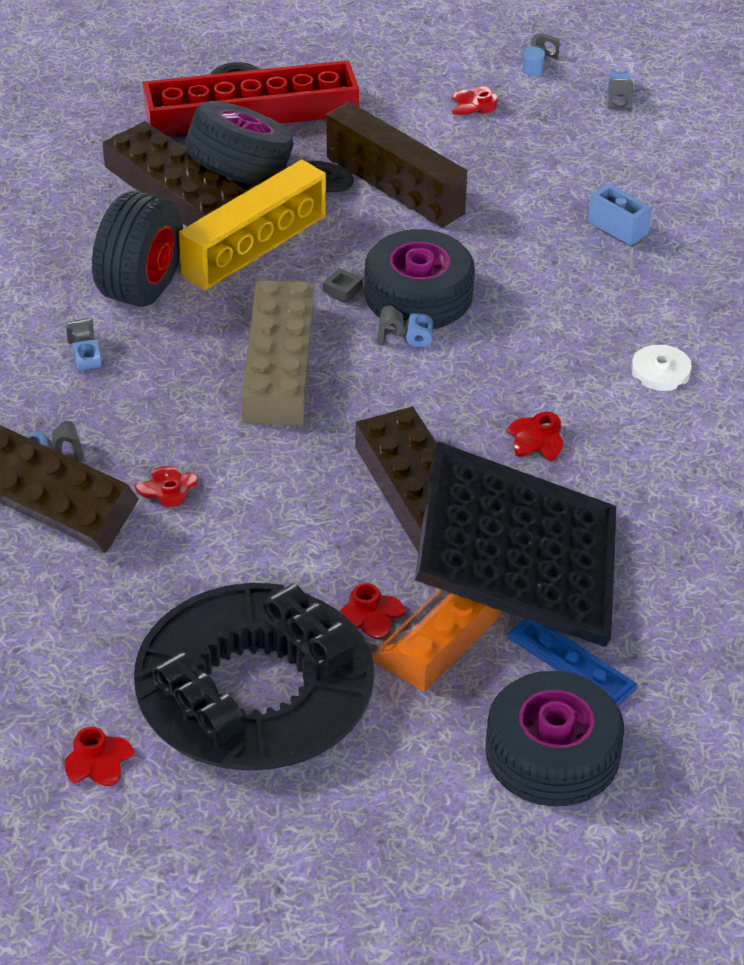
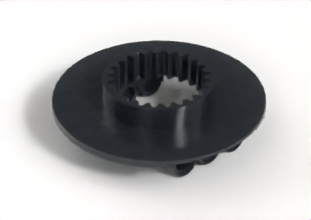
[134,583,374,770]

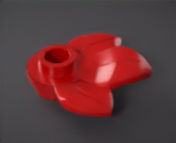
[451,86,499,115]
[506,411,563,462]
[135,466,199,507]
[340,583,405,639]
[64,727,135,786]

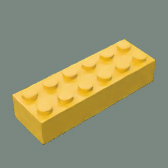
[179,159,326,291]

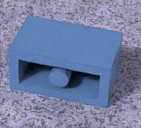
[588,183,652,246]

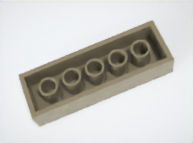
[242,280,314,425]

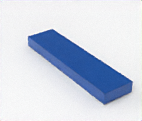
[508,619,637,706]

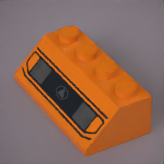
[372,589,504,692]

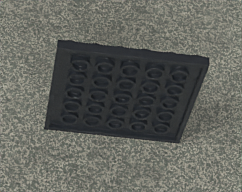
[415,442,617,647]

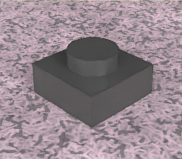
[323,268,363,302]

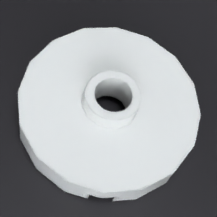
[631,345,692,391]

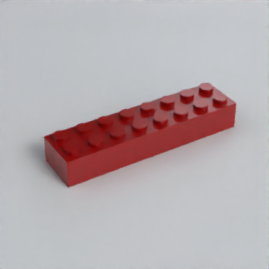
[143,60,359,136]

